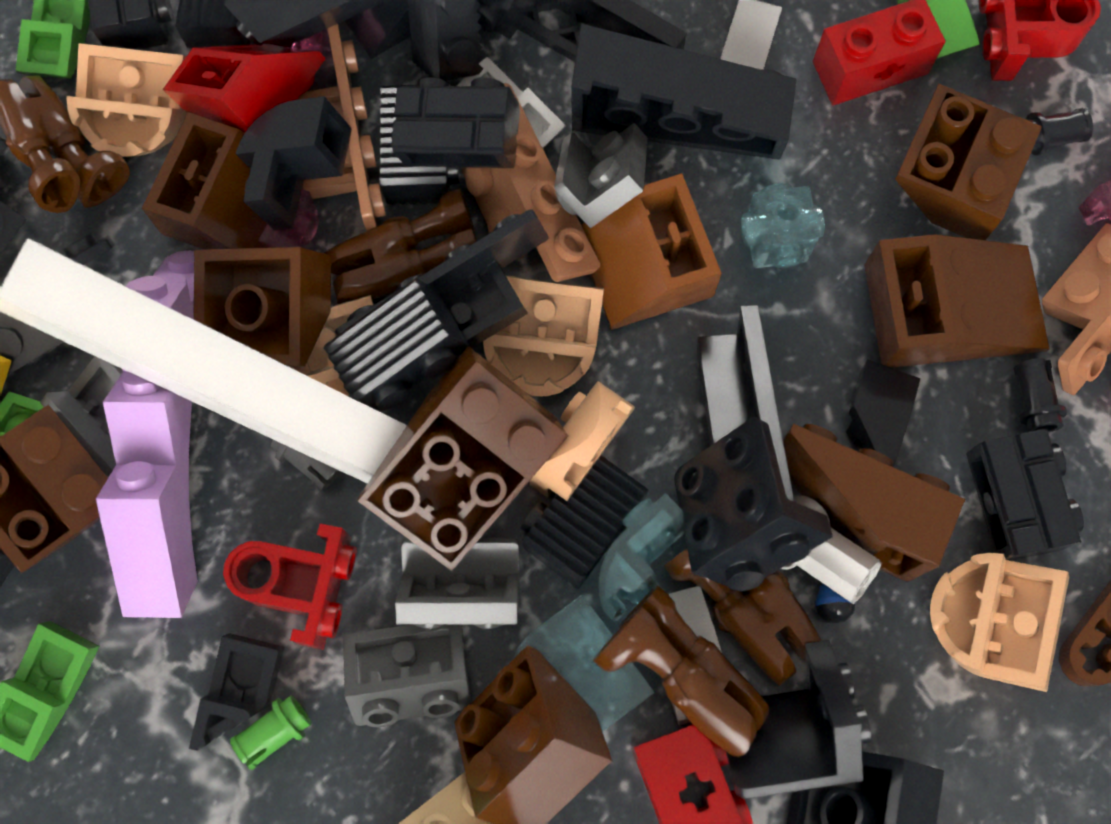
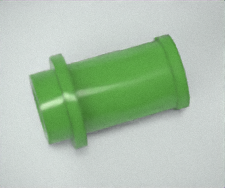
[230,695,312,770]

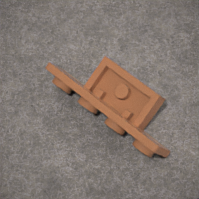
[297,24,386,231]
[461,83,600,282]
[1041,223,1111,395]

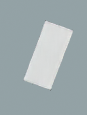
[721,0,782,69]

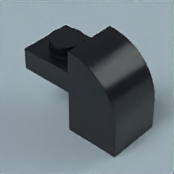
[236,96,352,230]

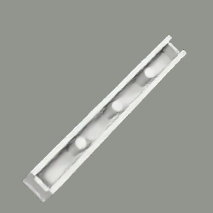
[0,238,407,484]

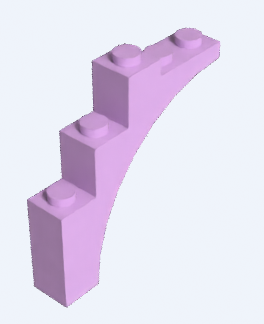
[96,250,198,618]

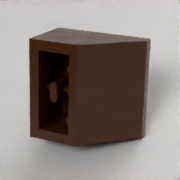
[895,84,1042,240]
[142,112,278,250]
[0,404,108,574]
[454,645,612,824]

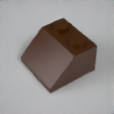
[193,247,331,367]

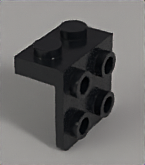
[674,417,833,592]
[726,640,871,798]

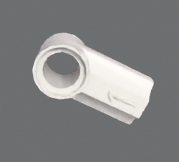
[781,495,882,604]

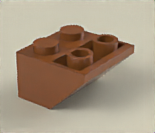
[581,173,722,330]

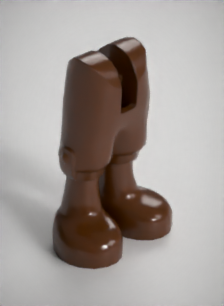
[0,75,130,213]
[324,188,477,304]
[663,549,822,686]
[592,585,770,757]

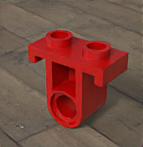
[979,0,1101,81]
[223,523,357,650]

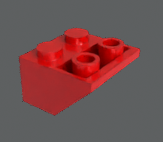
[162,44,326,133]

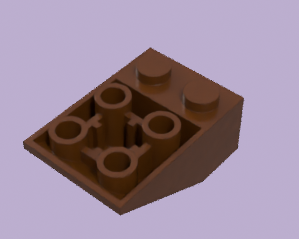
[864,234,1050,368]
[358,346,568,571]
[783,423,965,582]

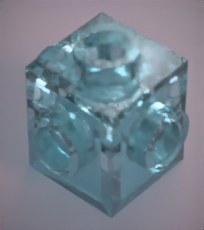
[741,183,825,269]

